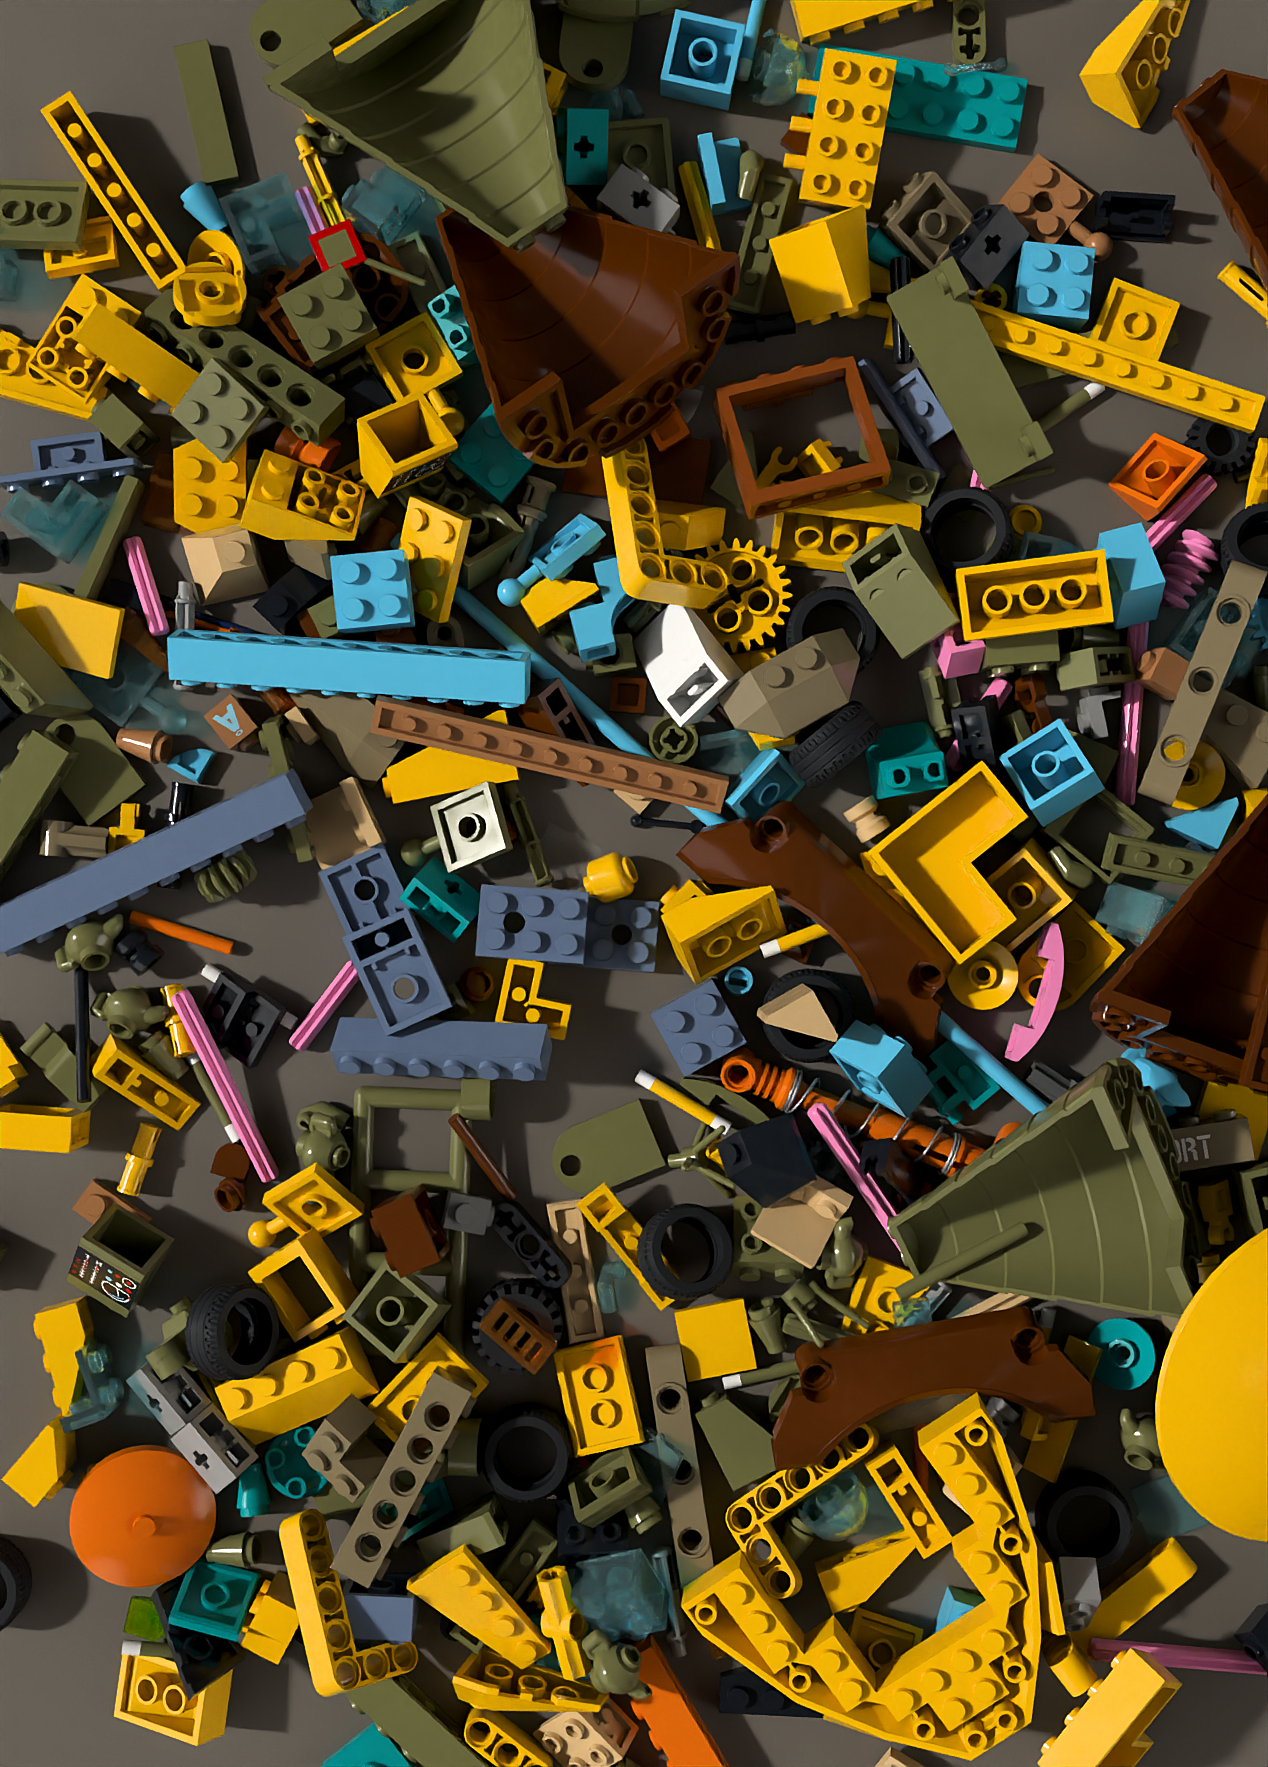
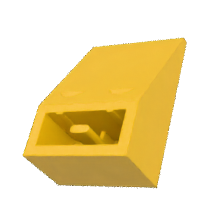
[26,273,146,405]
[239,449,367,541]

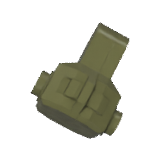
[145,1296,234,1381]

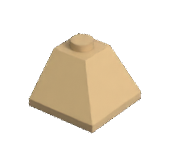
[181,524,270,606]

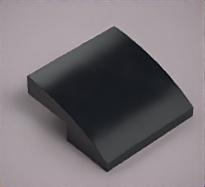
[200,972,288,1069]

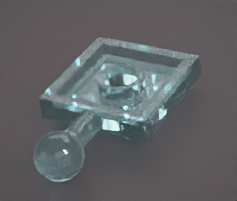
[70,638,187,735]

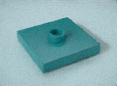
[168,1558,260,1642]
[321,1722,417,1767]

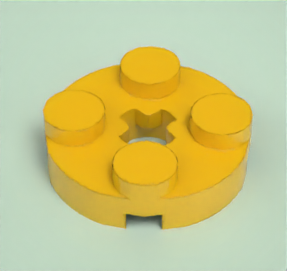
[173,262,247,327]

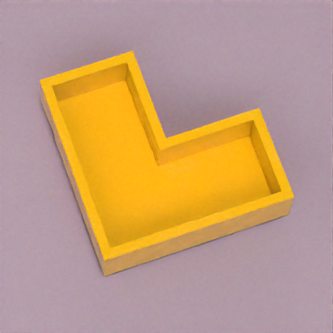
[868,760,1028,965]
[1037,1648,1182,1767]

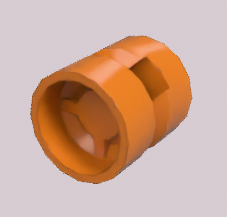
[274,426,341,472]

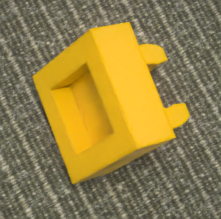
[797,438,843,478]

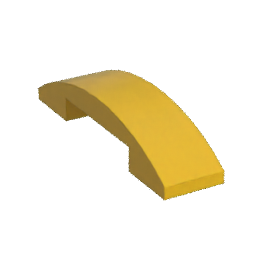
[576,1182,683,1311]

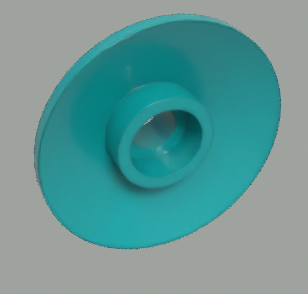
[1087,1318,1157,1390]

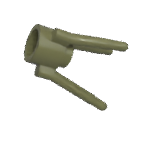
[781,1279,870,1348]

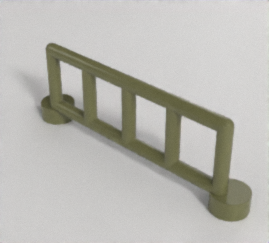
[346,1077,497,1477]

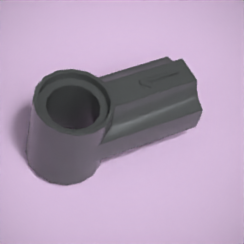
[1022,1059,1078,1104]

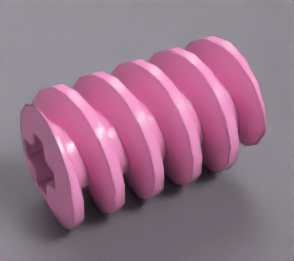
[1160,529,1220,609]

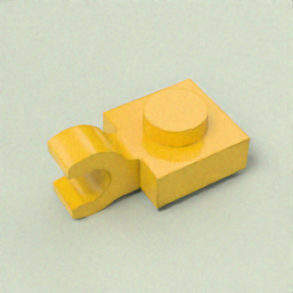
[756,446,798,489]
[107,803,148,854]

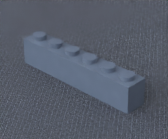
[330,1017,553,1081]

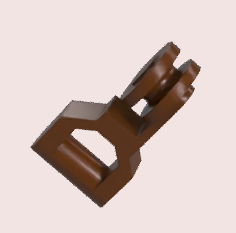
[1011,672,1054,735]

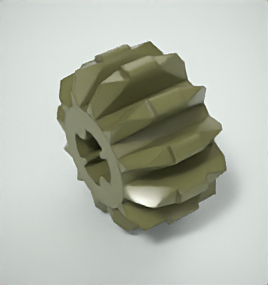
[194,849,258,903]

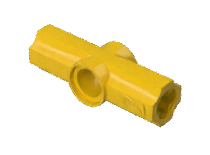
[536,1565,592,1681]

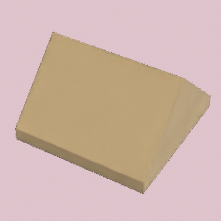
[757,983,838,1042]

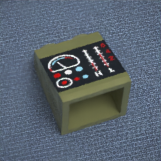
[66,1202,175,1318]

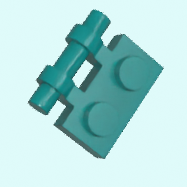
[925,1038,1000,1125]

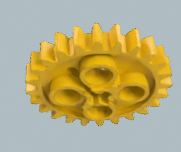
[692,538,793,655]

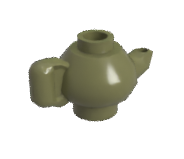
[55,914,123,972]
[90,985,170,1039]
[296,1112,350,1179]
[815,1216,868,1290]
[1119,1408,1168,1474]
[582,1629,652,1700]

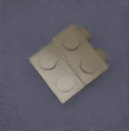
[878,171,973,274]

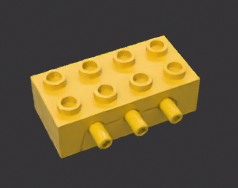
[783,48,897,215]

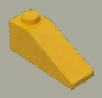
[91,1034,201,1131]
[863,1438,952,1559]
[814,1528,916,1614]

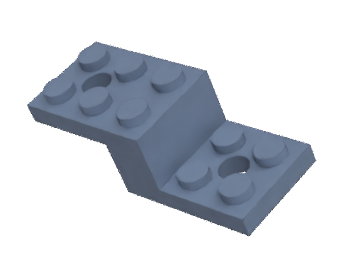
[318,843,453,1036]
[475,884,660,973]

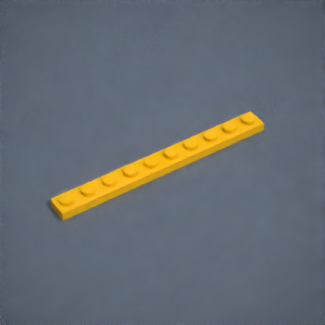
[970,299,1266,434]

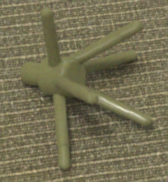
[668,1105,737,1198]

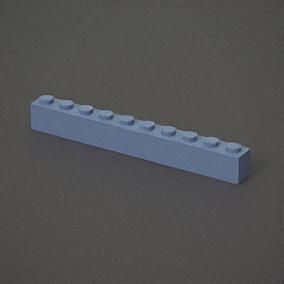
[0,768,313,957]

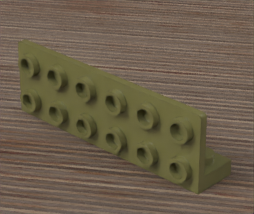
[886,256,1054,488]

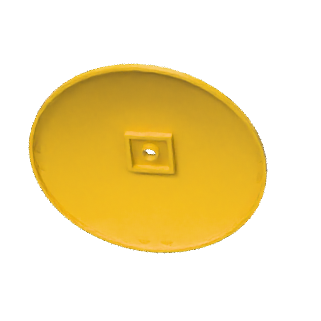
[1155,1228,1268,1542]

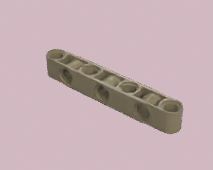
[1137,559,1268,806]
[645,1342,714,1590]

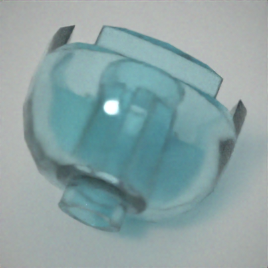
[745,29,809,108]
[798,1469,870,1542]

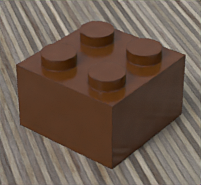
[370,1183,451,1279]

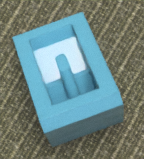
[1161,797,1239,850]

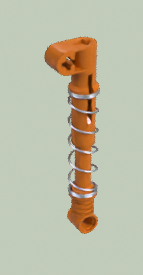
[720,1047,1023,1178]

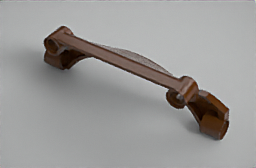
[676,800,956,1061]
[771,1306,1096,1472]

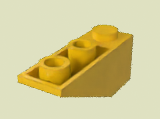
[34,1296,95,1417]

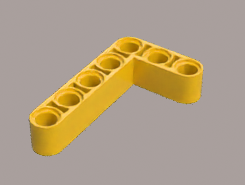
[602,438,729,609]
[725,1423,879,1599]
[279,1508,418,1697]
[1040,1537,1198,1697]
[464,1707,554,1767]

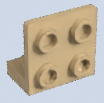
[305,777,387,870]
[751,1174,854,1269]
[533,1678,639,1767]

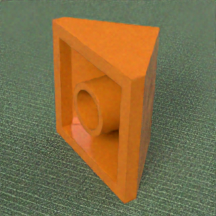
[1108,432,1207,522]

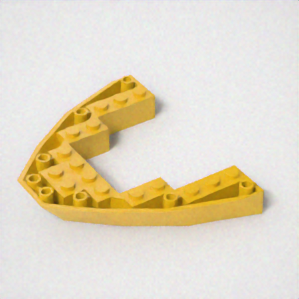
[681,1392,1041,1761]

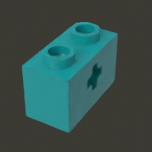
[553,107,609,185]
[399,856,480,943]

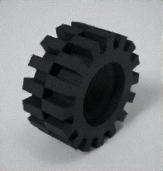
[1184,417,1255,476]

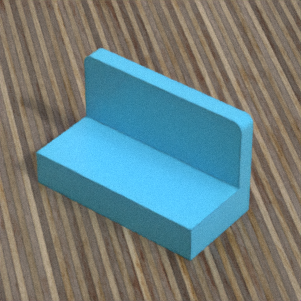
[697,132,751,216]

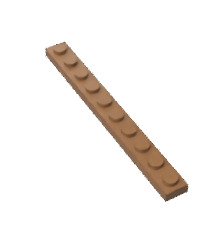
[370,695,729,814]

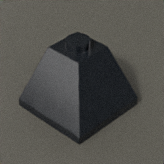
[716,1113,817,1208]

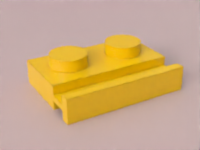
[43,215,119,280]

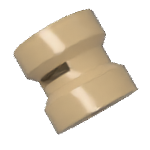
[843,795,891,843]

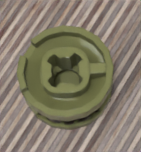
[649,715,698,765]

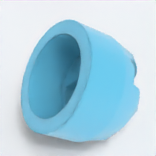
[724,966,753,996]

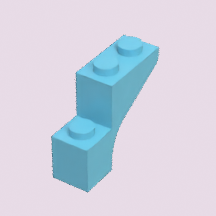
[569,552,665,663]

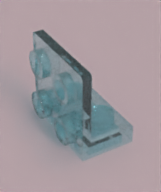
[60,1336,124,1433]

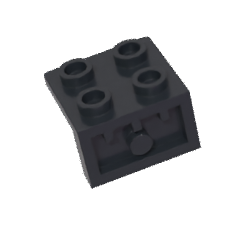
[556,1485,631,1570]

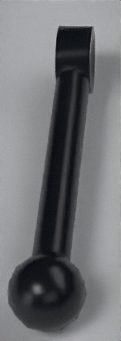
[630,814,703,834]

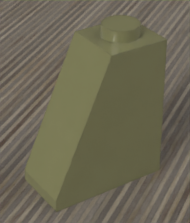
[694,1390,776,1491]
[415,1490,510,1566]

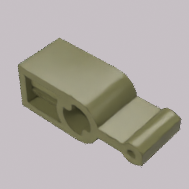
[20,1022,112,1113]

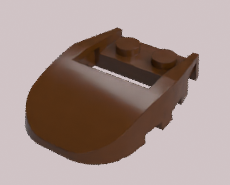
[255,232,409,378]

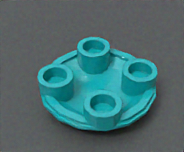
[265,1426,329,1499]

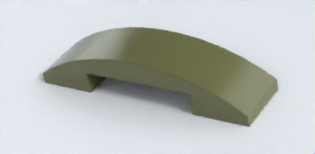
[679,1075,771,1124]

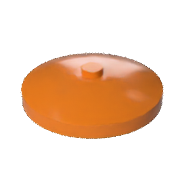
[70,1445,216,1588]

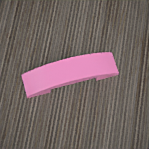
[1004,922,1064,1062]

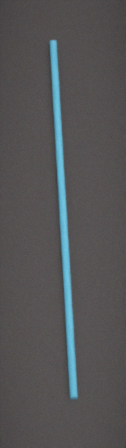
[390,532,1048,1115]

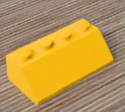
[770,480,921,572]
[955,549,1114,642]
[214,1326,381,1445]

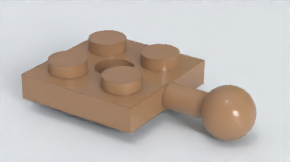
[997,153,1113,262]

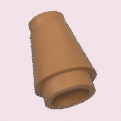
[116,728,173,764]

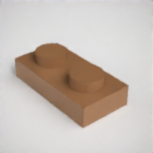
[72,1178,153,1224]

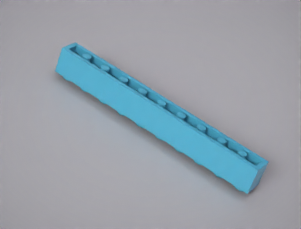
[167,629,531,708]

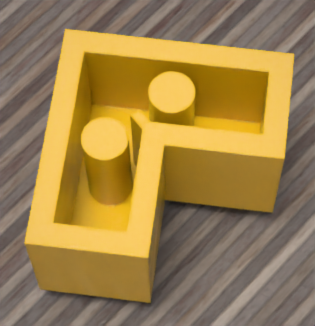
[495,959,573,1040]
[241,1571,299,1665]

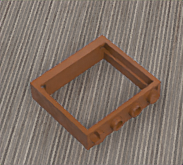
[713,356,891,520]

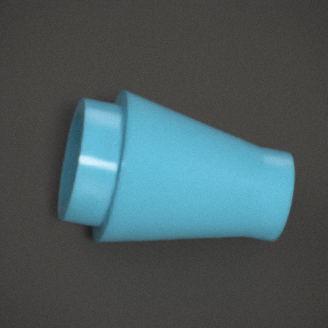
[180,180,231,232]

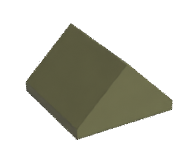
[567,1445,653,1528]

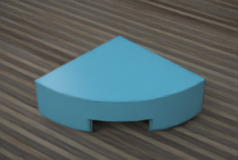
[167,749,217,784]

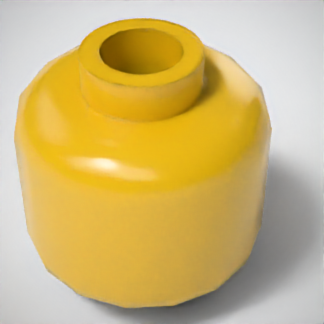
[583,852,638,903]

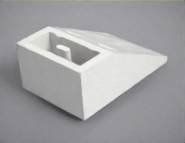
[632,604,745,727]

